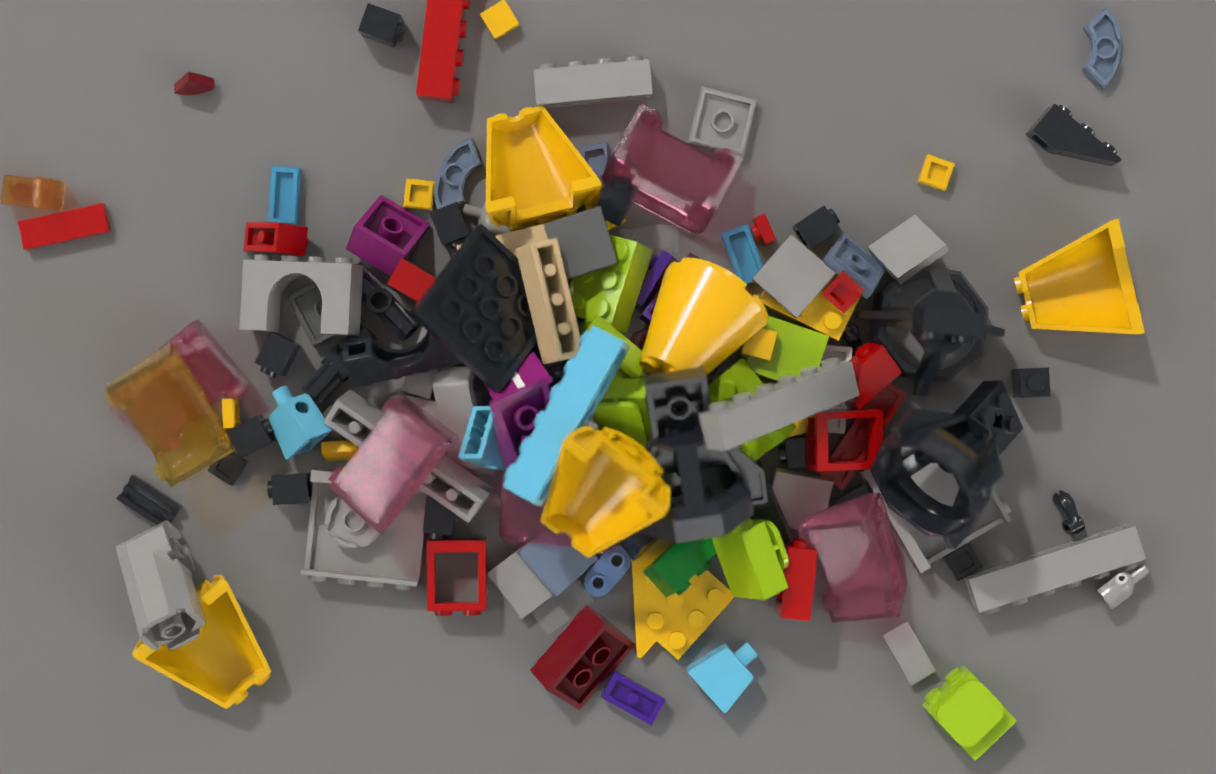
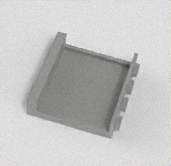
[858,447,1012,573]
[301,469,429,590]

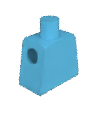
[269,385,332,460]
[458,406,506,470]
[686,642,758,714]

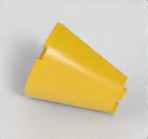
[486,105,602,231]
[1014,218,1145,334]
[639,258,769,375]
[540,426,670,558]
[132,574,272,709]

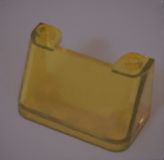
[104,343,233,487]

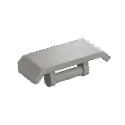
[432,366,495,476]

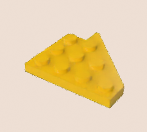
[631,539,734,660]

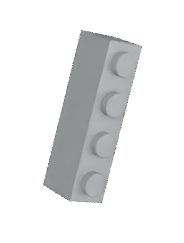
[533,55,653,109]

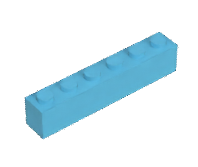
[503,325,630,507]

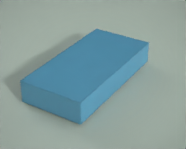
[268,166,302,226]
[720,224,763,286]

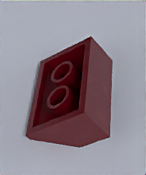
[530,604,636,710]

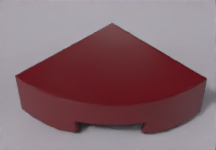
[174,72,215,95]

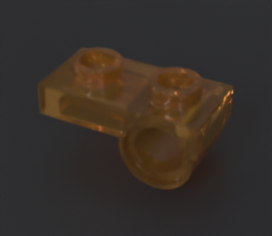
[1,175,65,211]

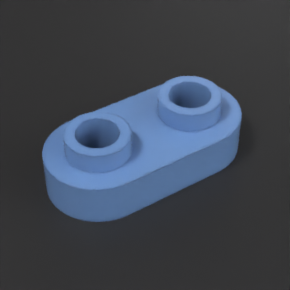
[584,545,631,597]

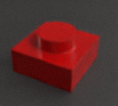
[750,213,776,246]
[822,271,865,314]

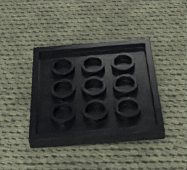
[408,224,537,392]

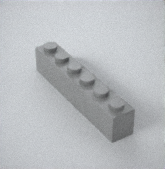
[699,358,859,451]
[324,390,493,523]
[964,524,1146,615]

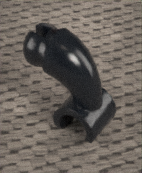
[842,324,863,356]
[1053,490,1085,536]

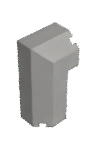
[115,520,205,650]

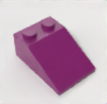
[489,378,551,471]

